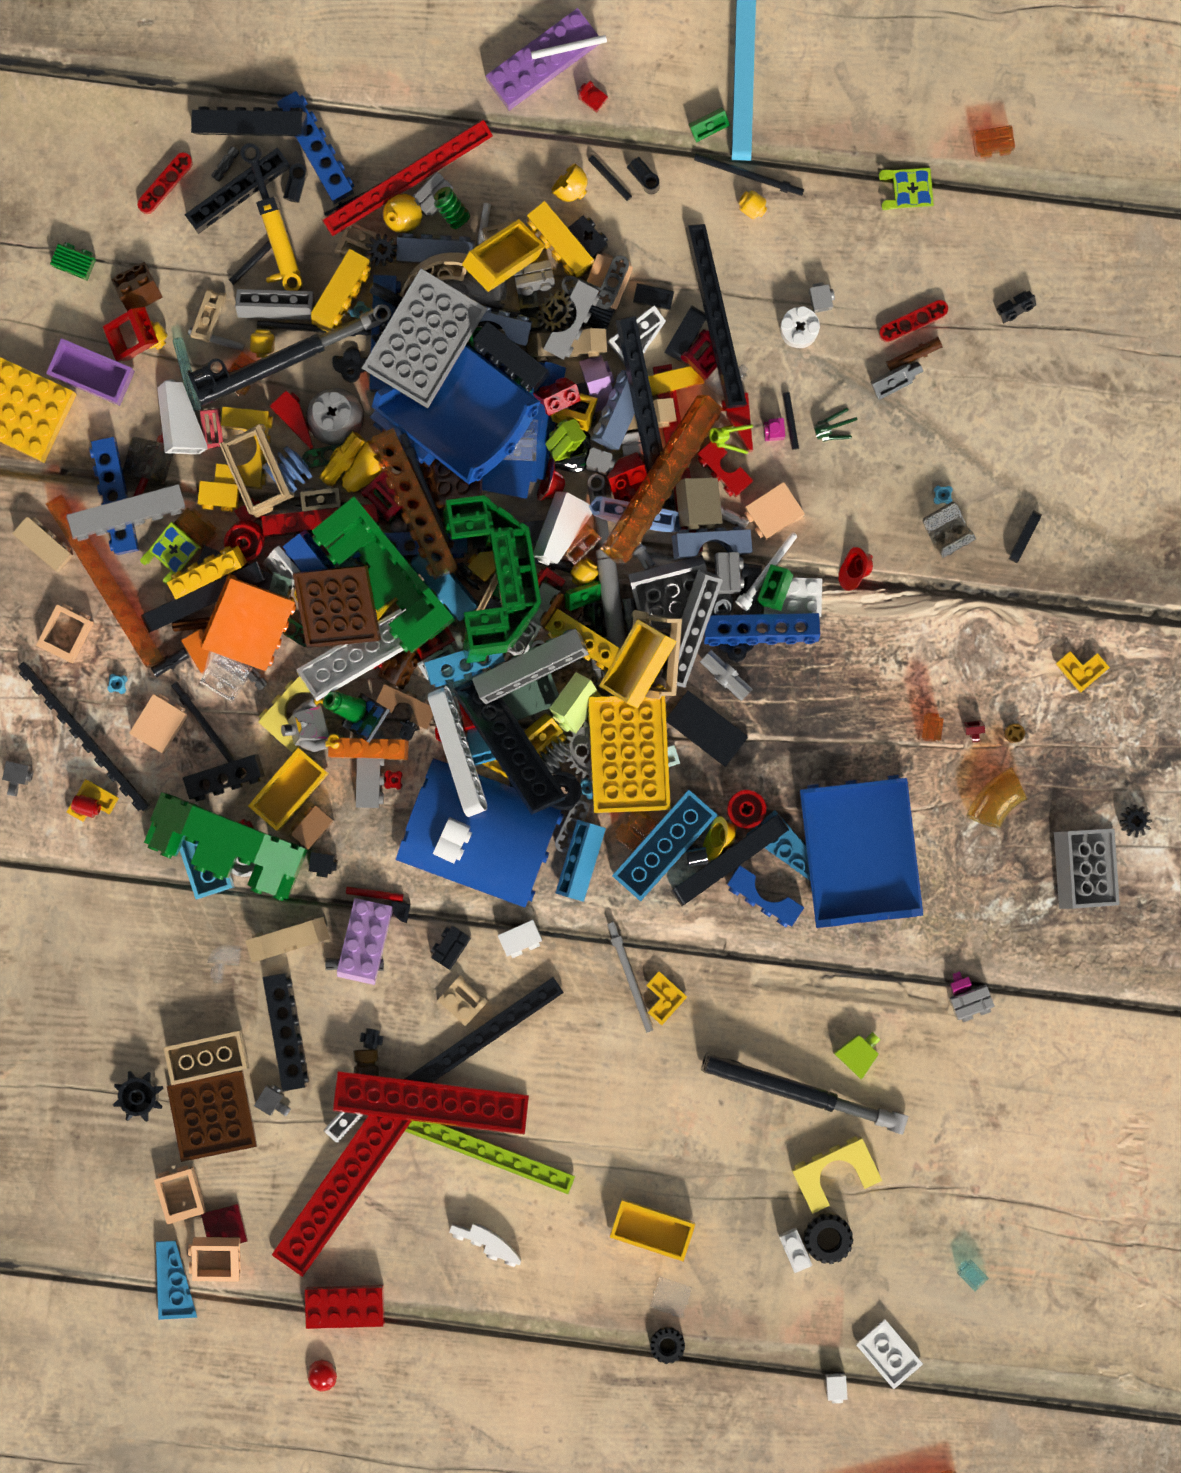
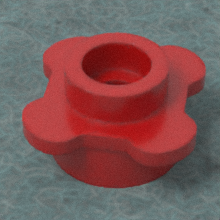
[384,770,403,790]

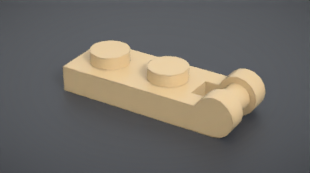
[190,288,226,343]

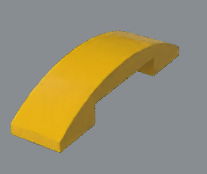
[648,366,704,396]

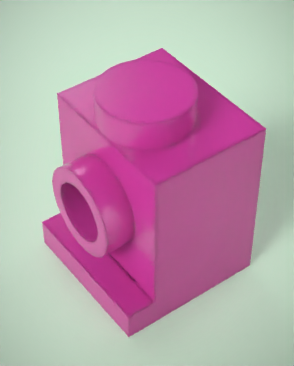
[764,418,785,441]

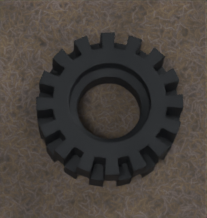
[650,1327,685,1364]

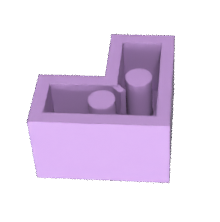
[579,355,614,413]

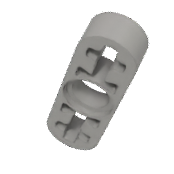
[555,800,589,853]

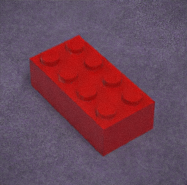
[305,1285,385,1329]

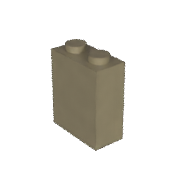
[675,478,723,530]

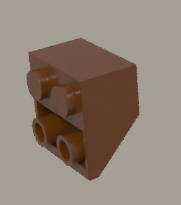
[111,262,163,311]

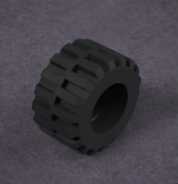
[804,1213,854,1264]

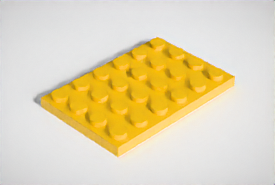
[588,696,671,813]

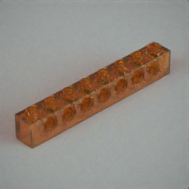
[370,428,457,580]

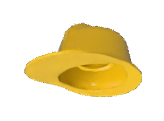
[703,816,737,860]

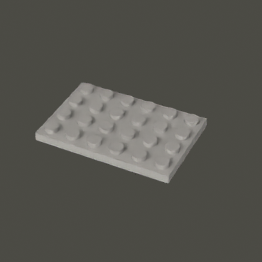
[362,268,488,408]

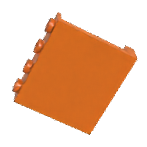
[200,574,296,671]

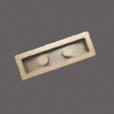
[12,516,73,573]

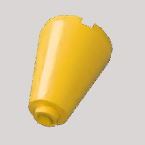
[342,440,393,492]

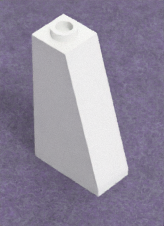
[157,379,208,455]
[533,492,592,565]

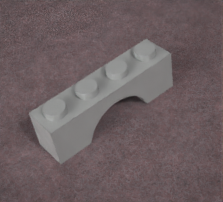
[543,280,600,360]

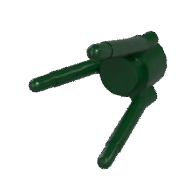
[814,408,858,442]

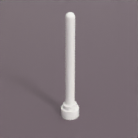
[735,532,797,611]

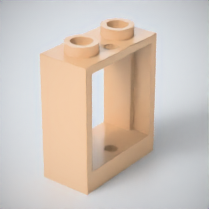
[36,603,94,663]
[154,1165,206,1224]
[188,1237,241,1281]

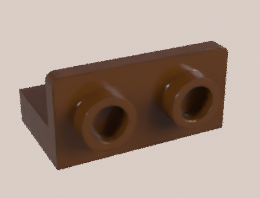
[377,650,421,689]

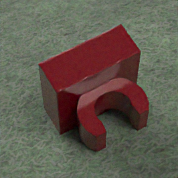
[963,720,985,743]

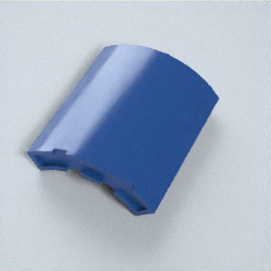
[371,344,541,484]
[396,758,564,908]
[800,775,924,928]

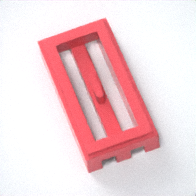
[200,408,223,449]

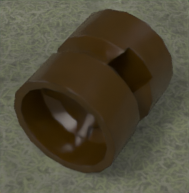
[353,1049,379,1076]

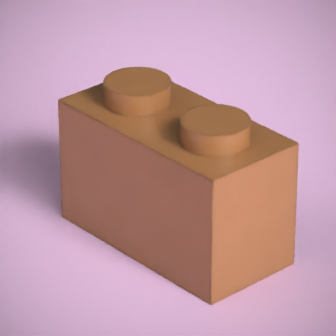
[291,805,334,850]

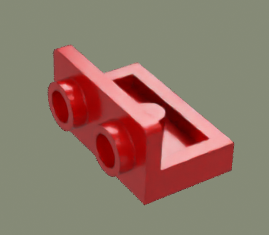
[533,377,581,416]

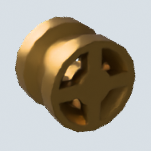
[1004,724,1025,743]

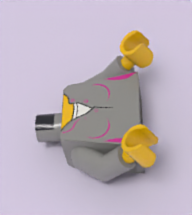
[281,698,340,752]

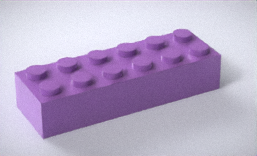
[486,8,600,111]

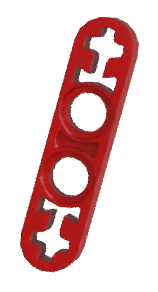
[137,152,193,214]
[879,300,948,342]

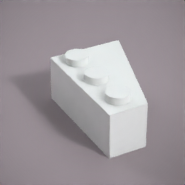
[607,306,666,365]

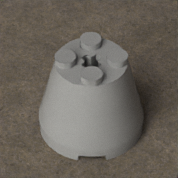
[306,388,364,445]

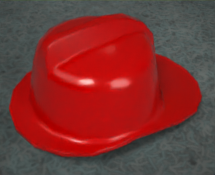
[537,458,565,501]
[838,547,873,591]

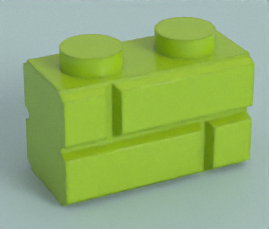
[545,419,586,461]

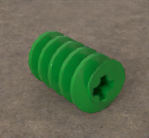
[434,186,470,229]

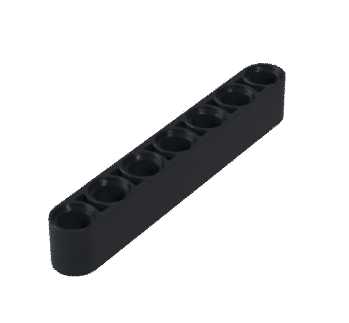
[140,561,265,633]
[671,814,789,906]

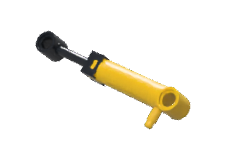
[240,143,303,291]

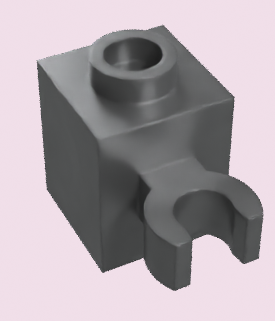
[2,761,33,797]
[254,1084,291,1116]

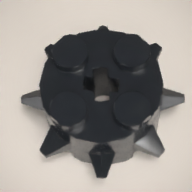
[113,1071,164,1122]

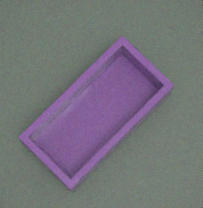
[46,338,135,406]

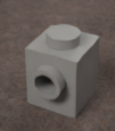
[809,282,835,313]

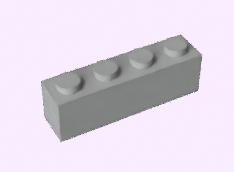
[235,289,315,320]
[356,731,385,808]

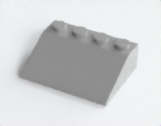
[628,555,707,630]
[1054,829,1120,909]

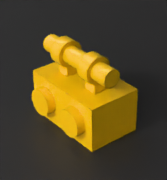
[524,713,567,758]

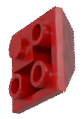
[607,452,651,502]

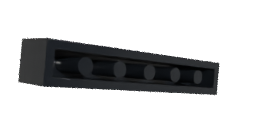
[191,106,308,137]

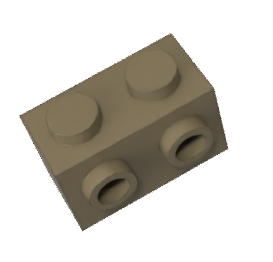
[300,486,342,511]

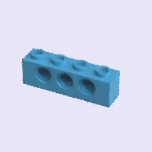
[423,650,505,687]

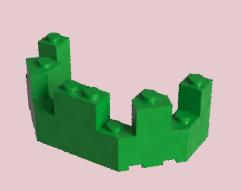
[442,495,541,663]
[312,497,455,653]
[144,792,308,901]

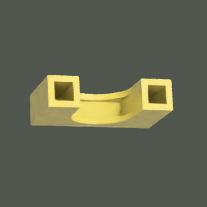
[258,673,341,753]
[792,1136,882,1214]

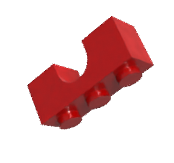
[697,442,753,498]

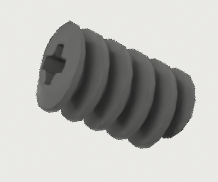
[540,737,572,773]

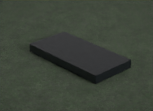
[666,690,748,767]

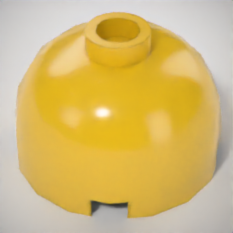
[551,163,588,202]
[383,194,422,233]

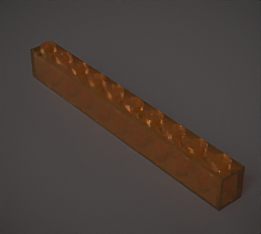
[601,395,723,563]
[46,494,165,668]

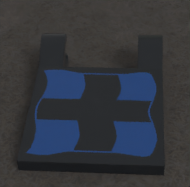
[340,692,390,743]

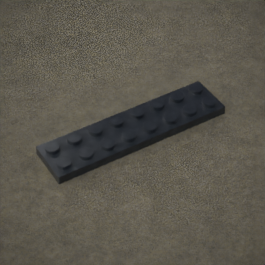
[453,680,566,815]

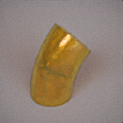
[966,767,1027,829]

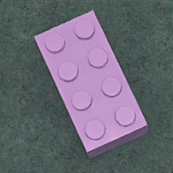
[337,898,392,985]

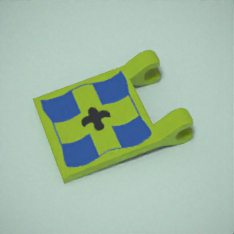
[879,168,934,210]
[140,522,200,585]

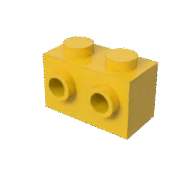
[197,481,240,512]

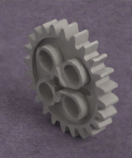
[566,721,592,781]

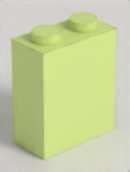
[550,672,601,734]

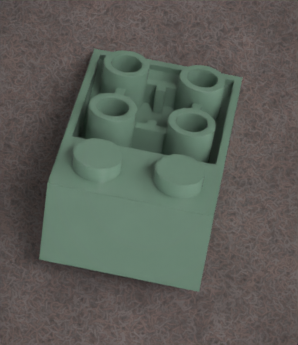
[502,673,559,721]

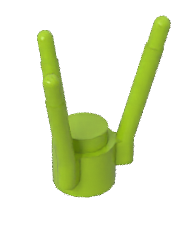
[709,424,753,454]

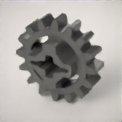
[537,291,576,332]

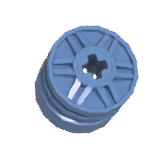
[262,446,313,493]

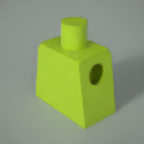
[834,1032,881,1080]

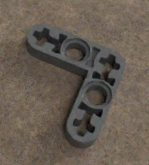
[561,255,629,309]

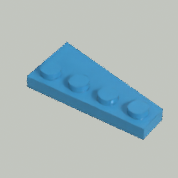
[746,810,810,880]
[156,1240,197,1320]

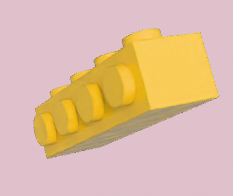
[167,546,247,599]
[545,609,620,671]

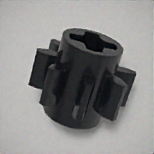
[359,1028,384,1050]

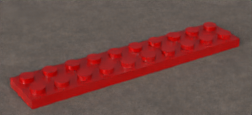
[333,1071,529,1135]
[272,1115,412,1277]

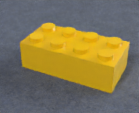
[527,201,594,278]
[462,219,545,292]
[311,249,371,332]
[599,619,677,708]
[248,748,329,831]
[610,1198,695,1262]

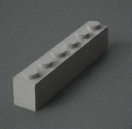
[66,484,185,541]
[661,569,723,688]
[472,628,589,704]

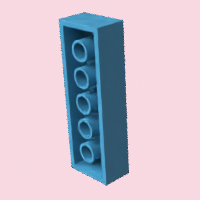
[612,790,717,902]

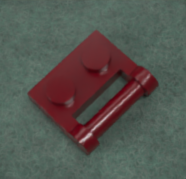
[681,329,717,380]
[361,469,412,521]

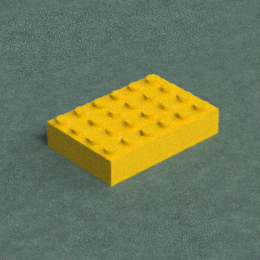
[0,357,77,463]

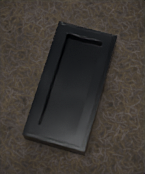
[633,283,674,311]

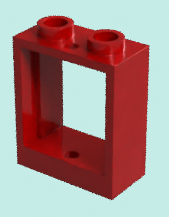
[103,307,159,362]

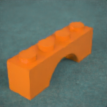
[328,738,409,760]

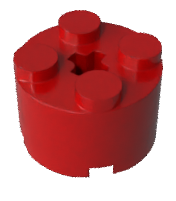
[224,520,265,562]
[727,790,766,829]

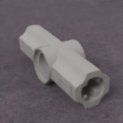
[700,650,753,701]

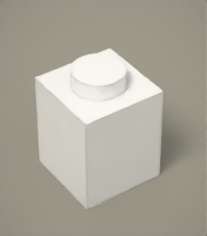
[825,1373,848,1403]

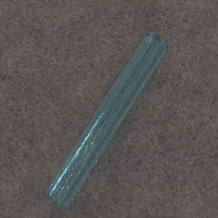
[173,337,202,411]

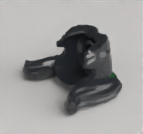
[555,423,591,473]

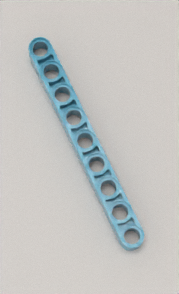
[732,0,756,161]

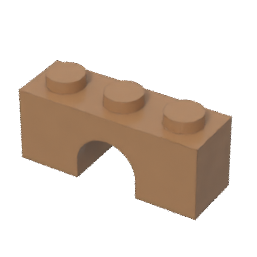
[376,683,434,730]

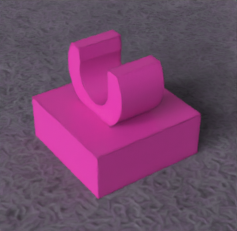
[951,971,972,996]

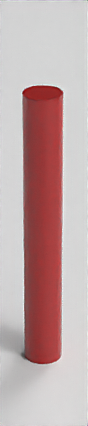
[346,887,404,902]

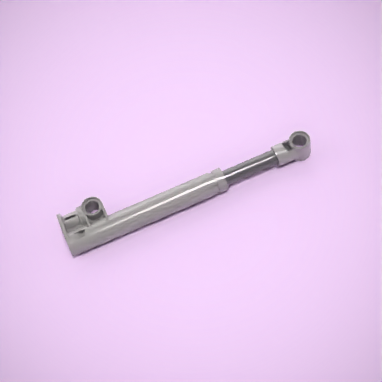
[587,474,626,686]

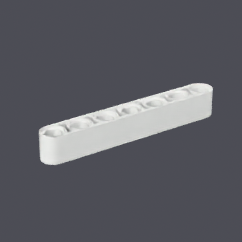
[428,686,487,817]

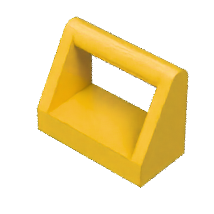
[551,393,598,431]

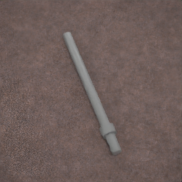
[607,922,653,1033]

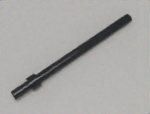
[694,153,804,196]
[257,321,372,337]
[399,433,450,543]
[171,682,246,777]

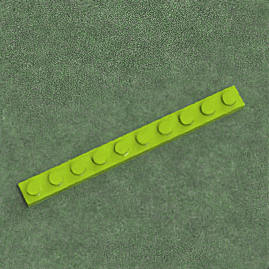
[405,1121,575,1194]

